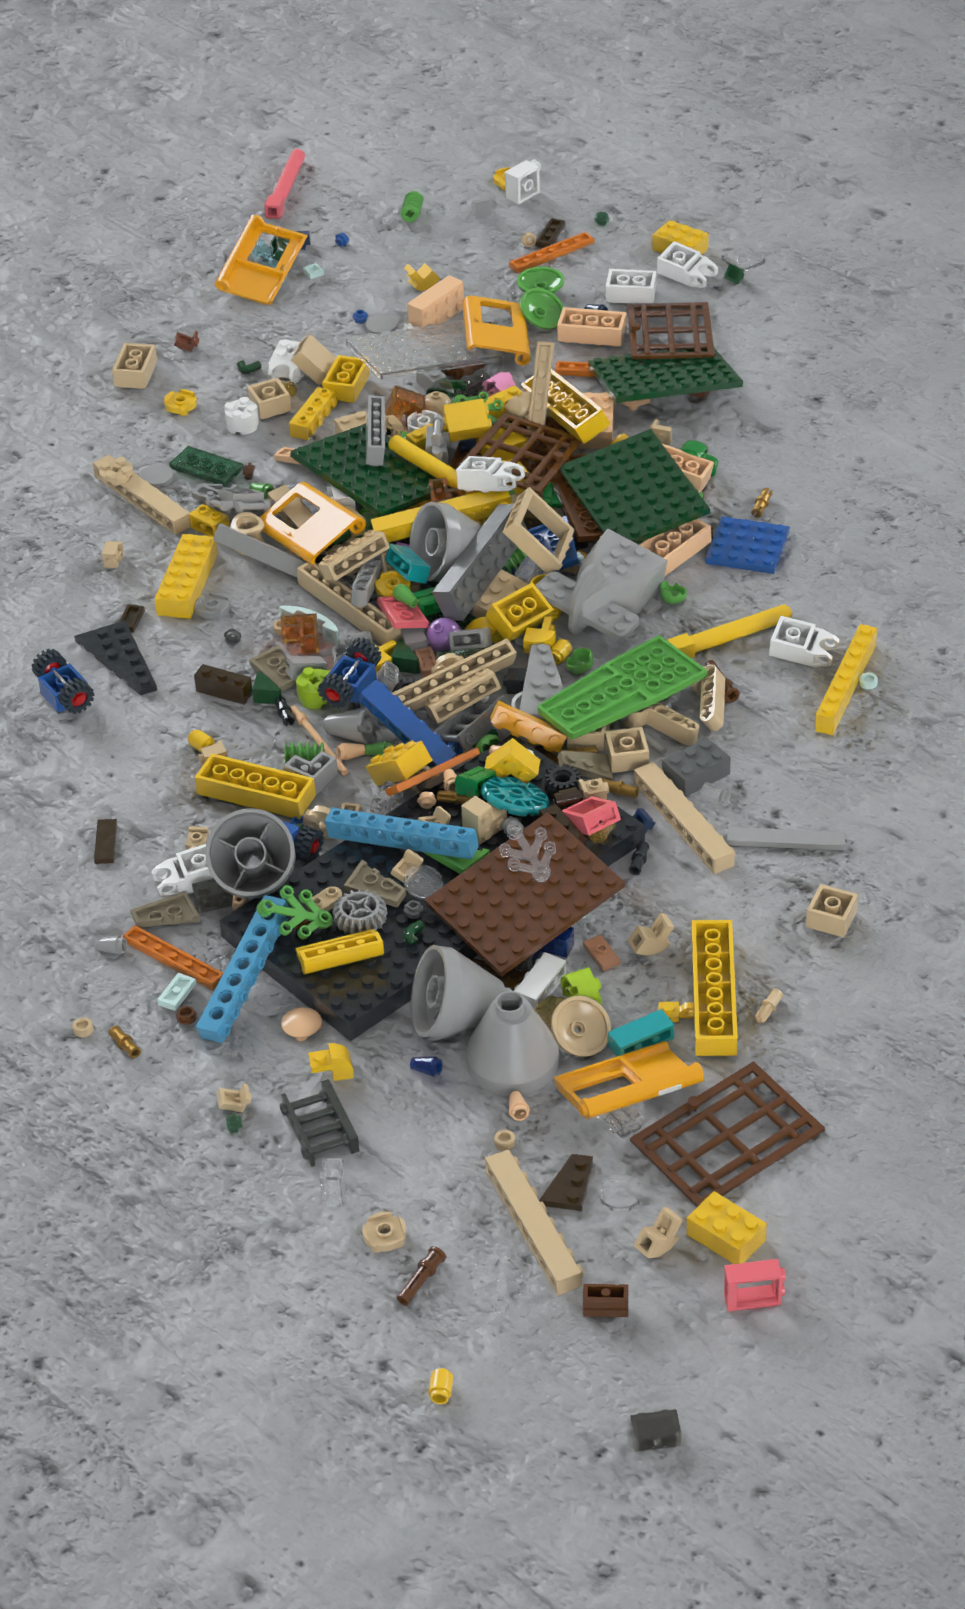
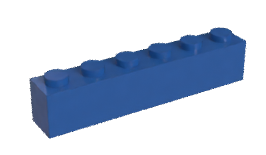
[359,679,456,775]

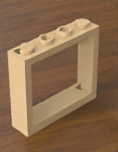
[503,487,575,574]

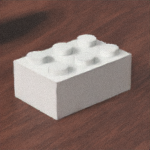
[606,269,656,304]

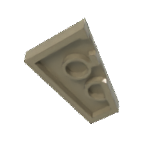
[249,645,295,692]
[557,751,613,780]
[344,860,406,907]
[130,891,200,928]

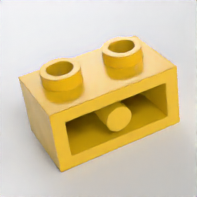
[189,504,229,537]

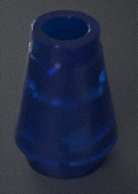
[410,1056,443,1077]

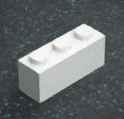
[514,953,567,1012]

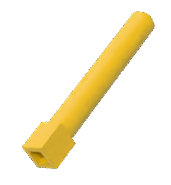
[389,435,480,496]
[667,604,792,658]

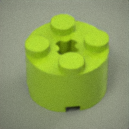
[296,667,330,709]
[560,967,603,1006]

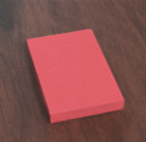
[377,597,429,629]

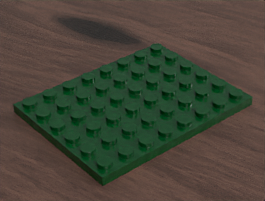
[588,348,743,403]
[290,423,454,517]
[559,429,711,544]

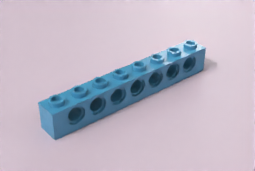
[324,808,479,859]
[196,895,290,1043]

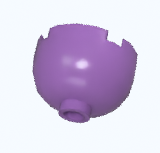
[426,618,462,655]

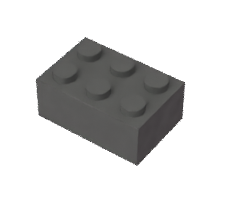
[662,737,731,797]

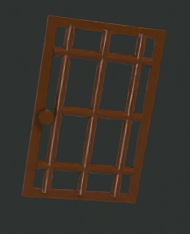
[627,302,715,359]
[458,412,582,495]
[630,1061,825,1207]

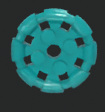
[481,777,549,816]

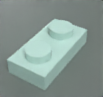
[157,973,196,1011]

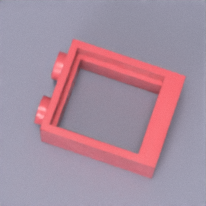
[562,796,621,835]
[724,1259,786,1311]

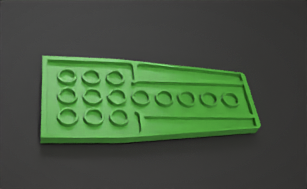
[538,635,708,739]

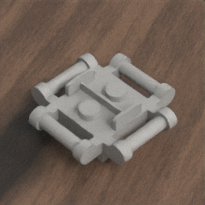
[426,414,450,465]
[205,488,276,513]

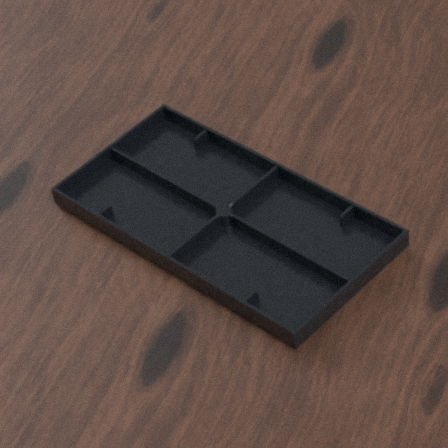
[219,734,645,1041]

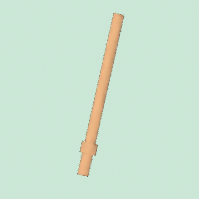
[291,705,349,776]

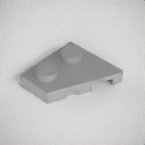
[191,483,238,502]

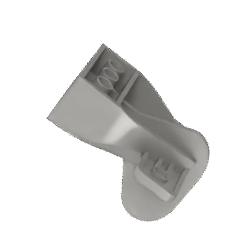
[536,529,667,641]

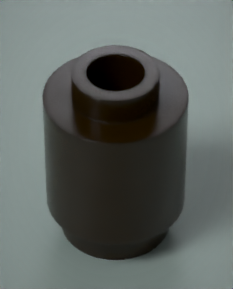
[553,787,583,810]

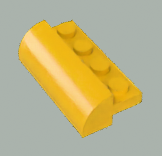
[296,929,384,974]

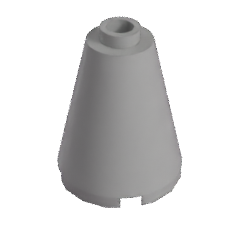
[323,707,377,745]

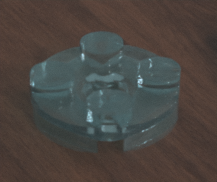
[250,238,272,262]

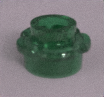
[594,212,609,225]
[226,1112,242,1133]

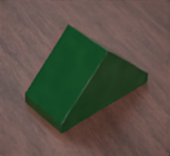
[391,640,420,674]
[252,671,282,704]

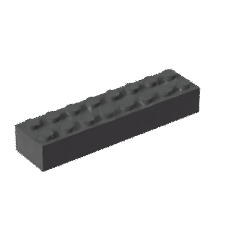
[432,504,528,620]

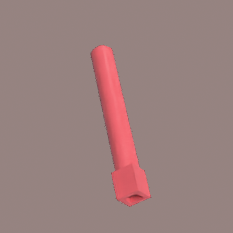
[264,149,305,219]

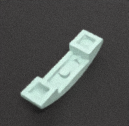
[279,606,339,645]

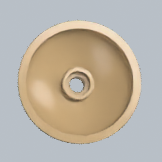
[551,996,611,1057]

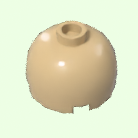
[420,391,451,418]
[505,391,531,420]

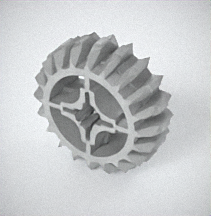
[333,889,387,934]

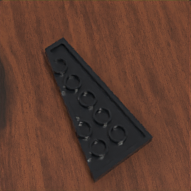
[74,620,157,696]

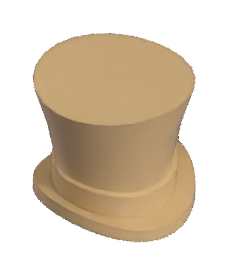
[231,512,265,556]

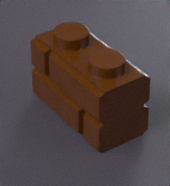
[583,1284,629,1317]

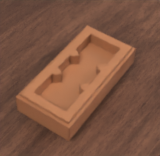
[414,647,436,677]
[583,935,621,971]

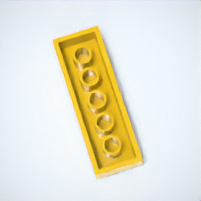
[154,534,218,619]
[195,753,316,819]

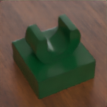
[724,263,745,284]

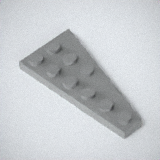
[519,644,564,720]

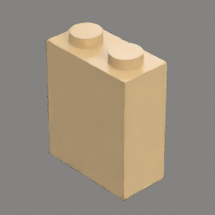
[291,334,336,386]

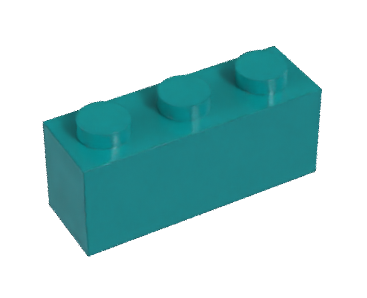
[385,544,431,583]
[608,1009,674,1057]

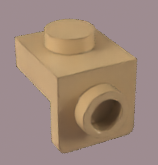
[649,419,672,445]
[418,806,451,825]
[391,849,424,885]
[217,1083,252,1113]

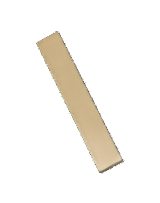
[526,341,554,441]

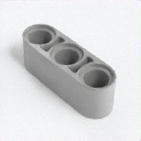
[376,661,399,692]

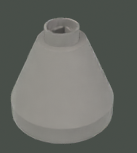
[410,502,482,582]
[205,808,295,899]
[411,945,512,1039]
[466,991,559,1096]

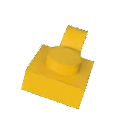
[658,1002,694,1022]

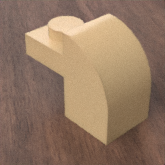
[628,913,674,956]
[634,1207,683,1259]

